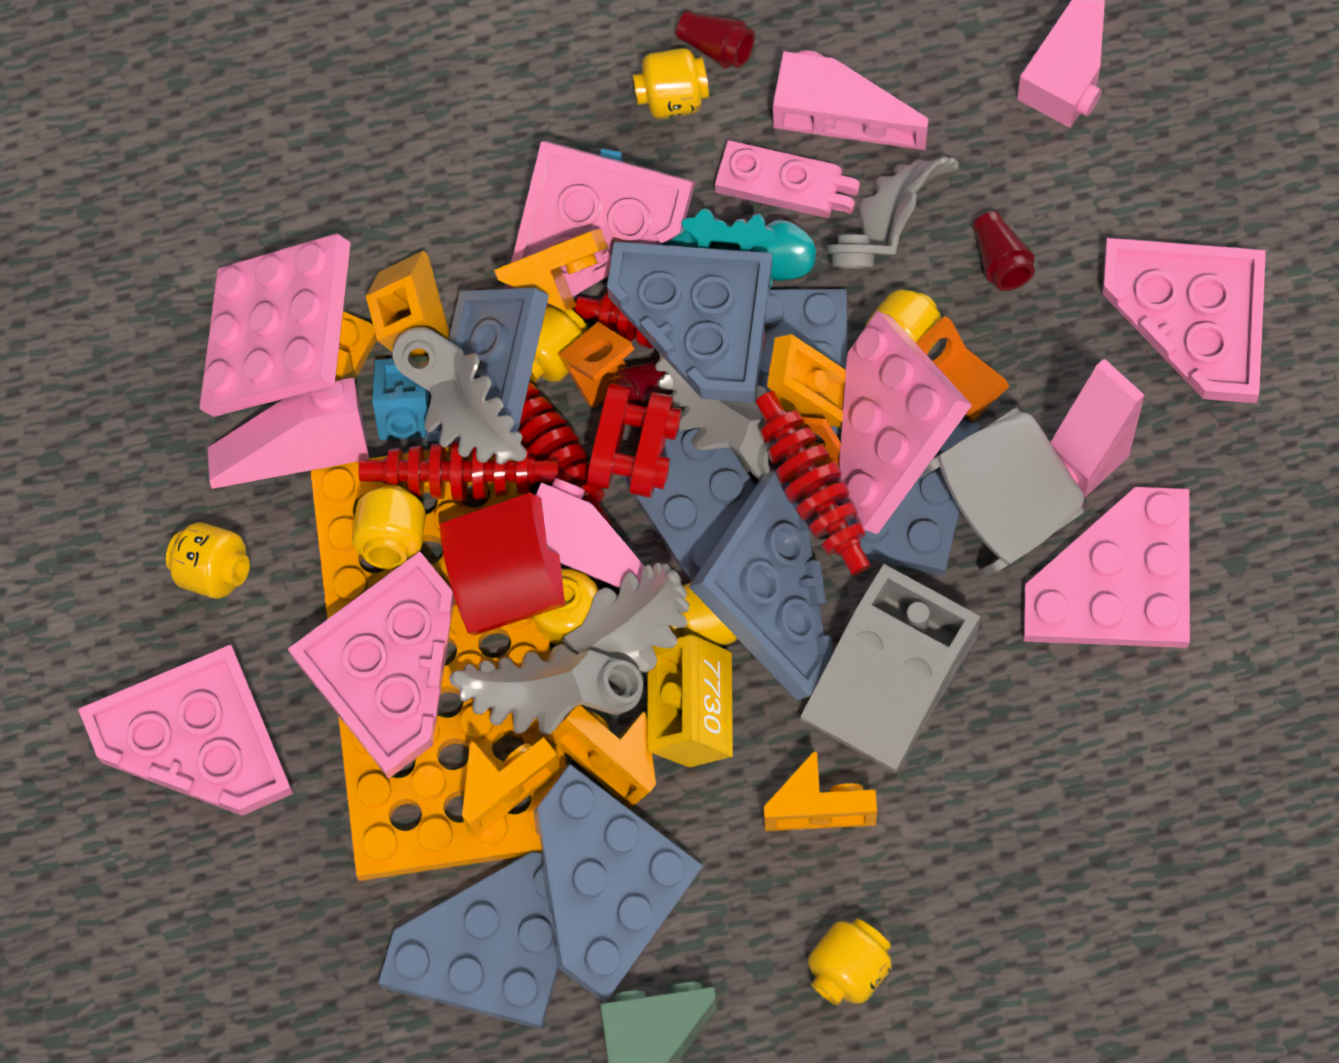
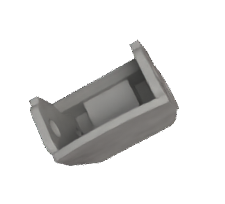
[920,407,1085,578]

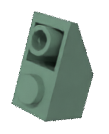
[600,982,717,1063]

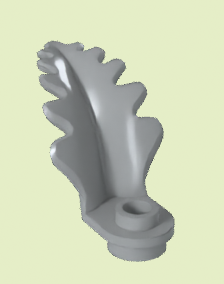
[827,156,959,268]
[393,327,526,465]
[655,353,787,480]
[562,562,689,672]
[449,644,643,734]

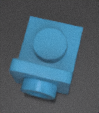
[372,356,429,440]

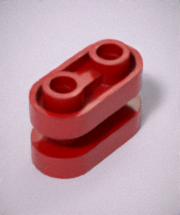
[587,383,682,498]

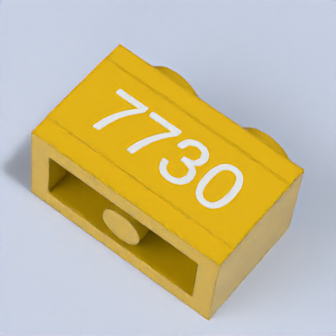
[647,635,733,767]

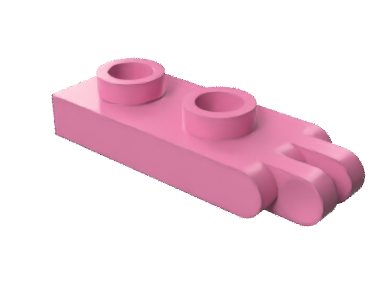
[715,140,860,218]

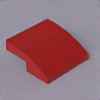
[439,492,566,636]

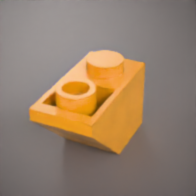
[366,251,450,357]

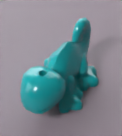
[662,208,816,288]

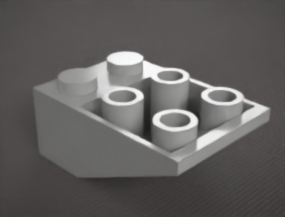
[800,564,980,773]

